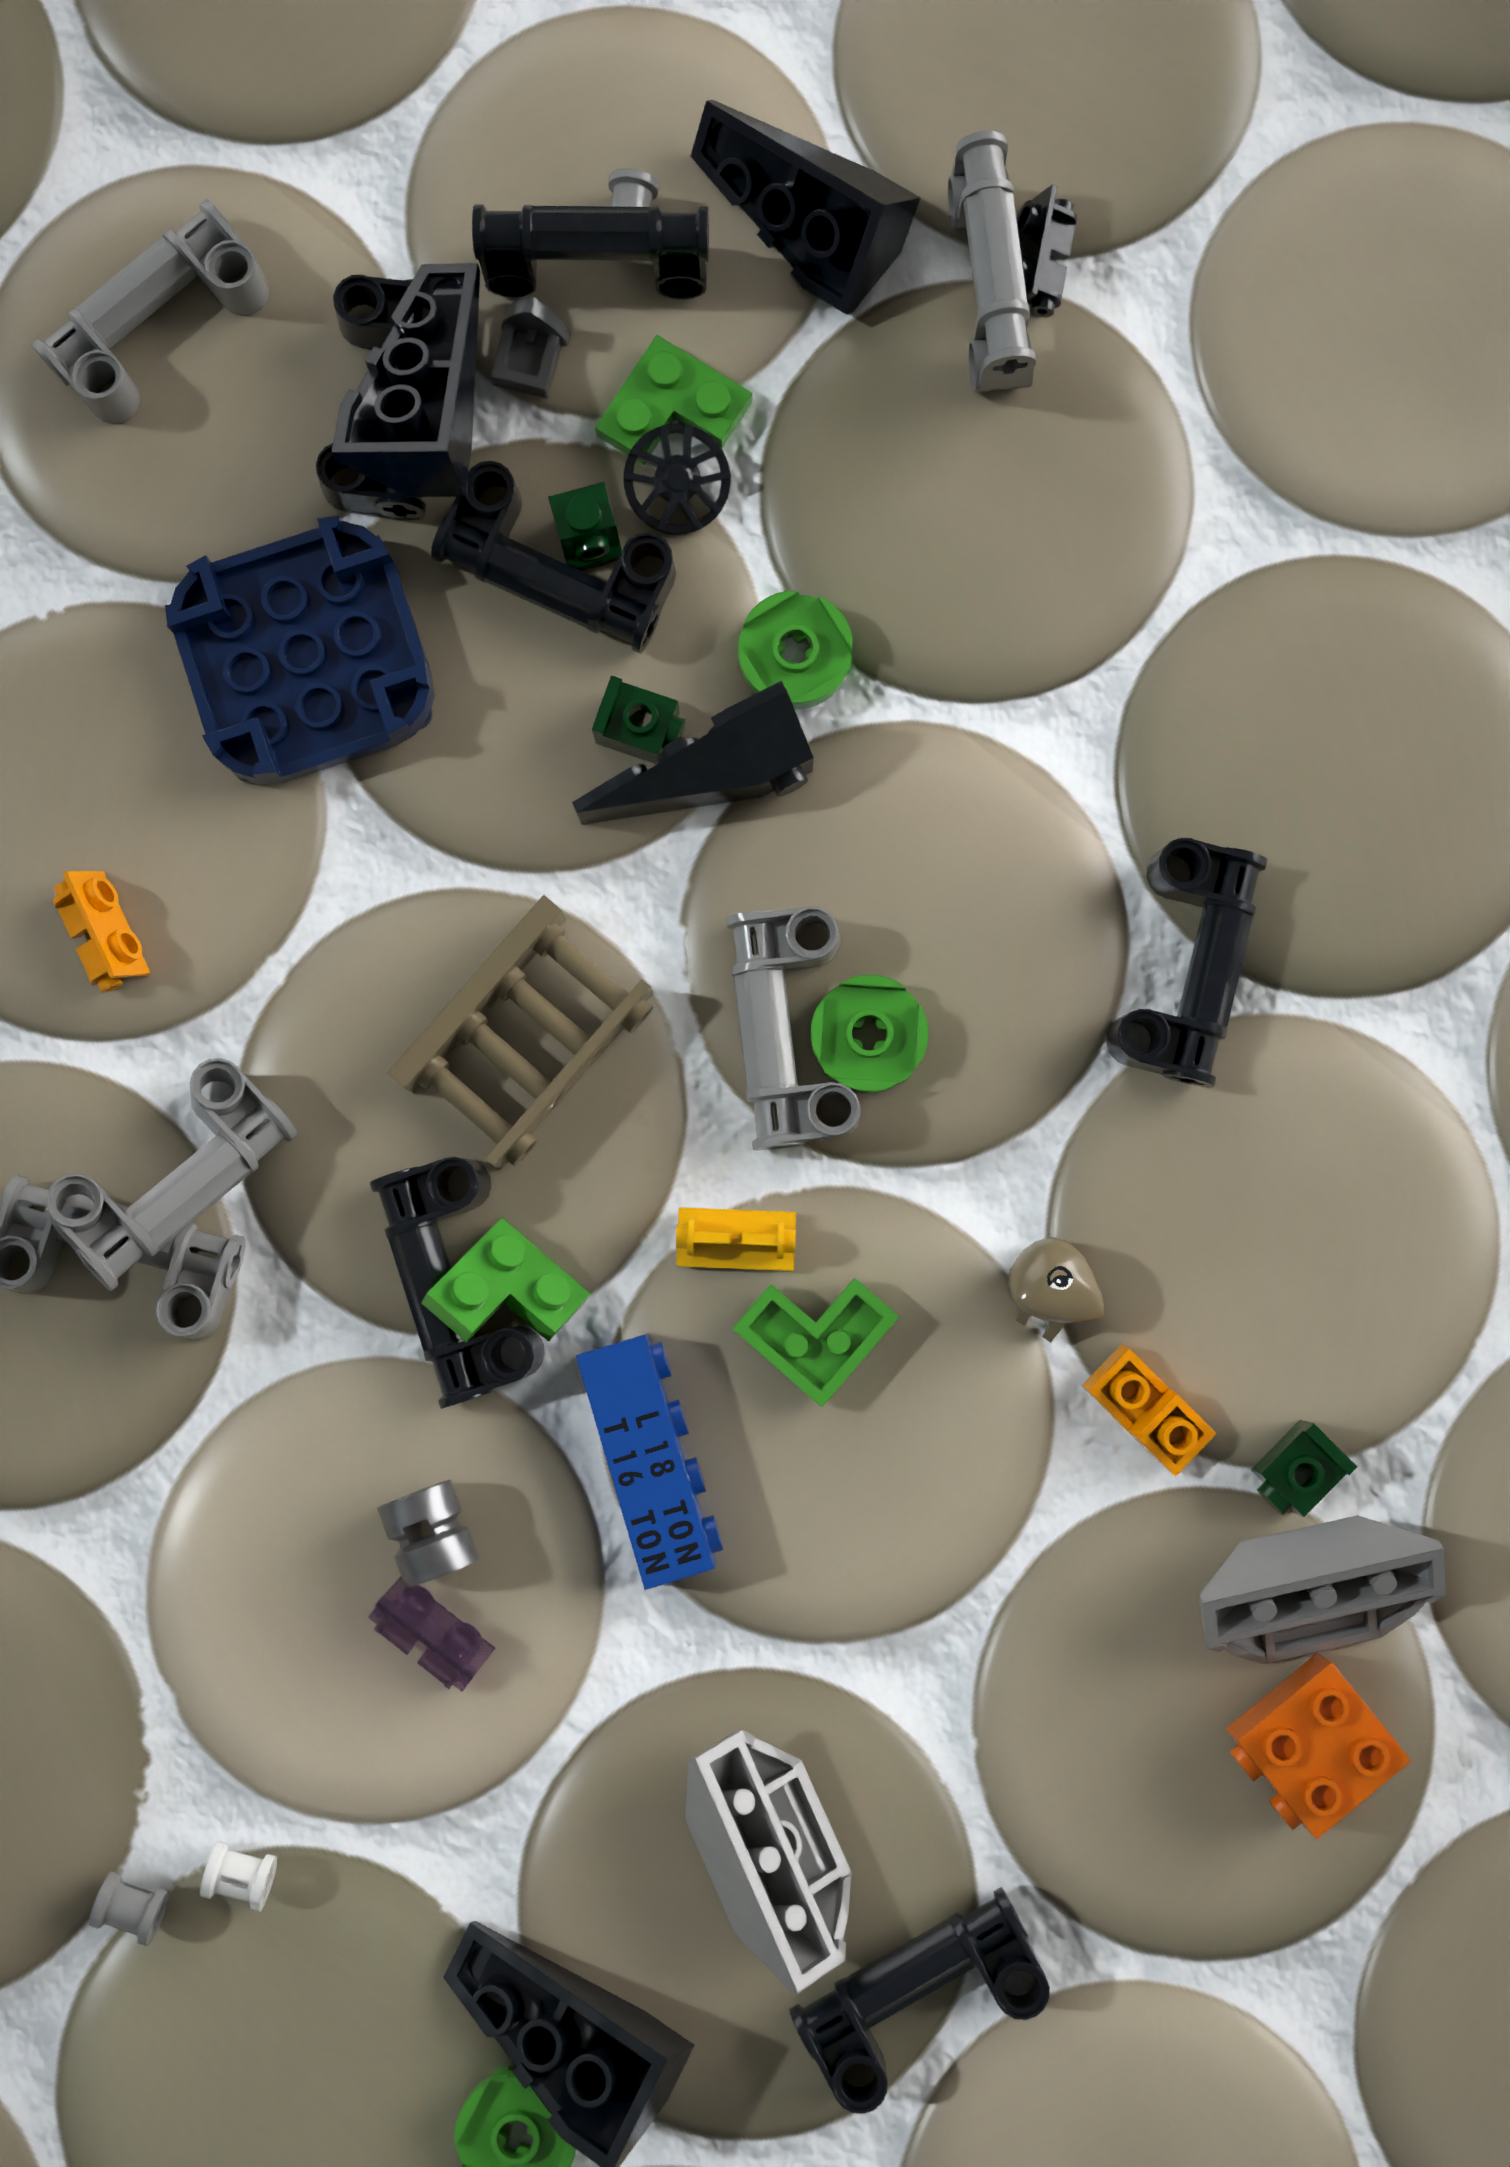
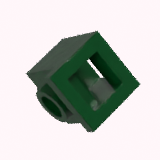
[548,482,622,571]
[592,675,686,764]
[1251,1420,1358,1517]

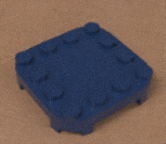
[165,516,435,785]

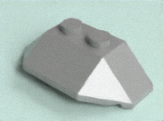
[1199,1515,1446,1664]
[685,1730,852,1993]

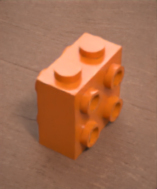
[1225,1653,1412,1839]

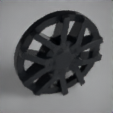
[623,424,731,535]

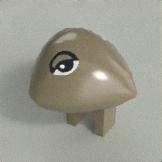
[1008,1237,1105,1343]

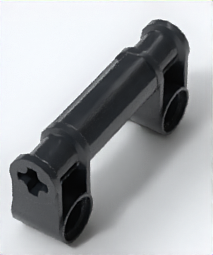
[472,204,709,299]
[316,274,427,520]
[431,461,676,654]
[1106,838,1268,1088]
[369,1157,545,1409]
[789,1887,1050,2114]

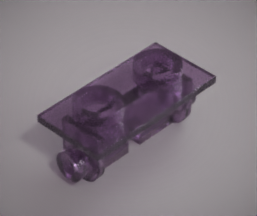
[368,1577,495,1692]

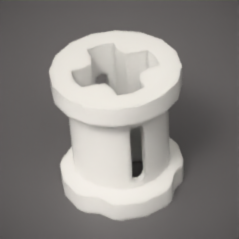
[200,1841,277,1912]

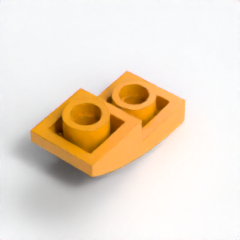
[1081,1344,1217,1477]

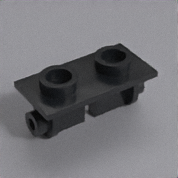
[1017,184,1077,317]

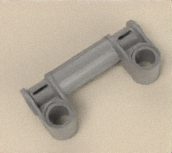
[948,130,1036,393]
[31,199,269,424]
[726,906,861,1151]
[46,1058,298,1292]
[0,1175,246,1340]

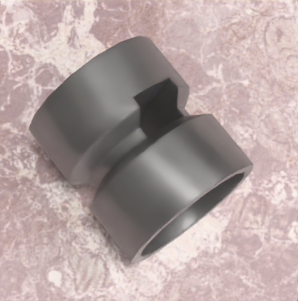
[377,1479,479,1588]

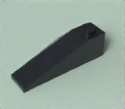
[690,100,921,315]
[331,263,480,497]
[572,680,814,825]
[443,1921,695,2167]

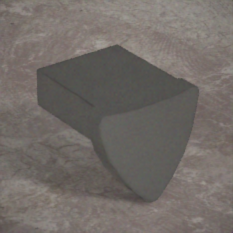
[490,296,570,399]

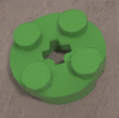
[738,591,853,709]
[811,974,929,1093]
[454,2066,576,2167]

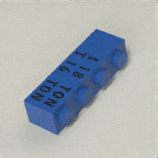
[576,1334,724,1590]

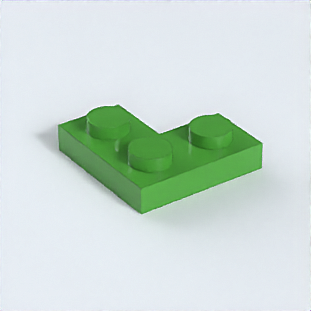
[595,334,753,465]
[422,1217,591,1342]
[732,1278,900,1407]

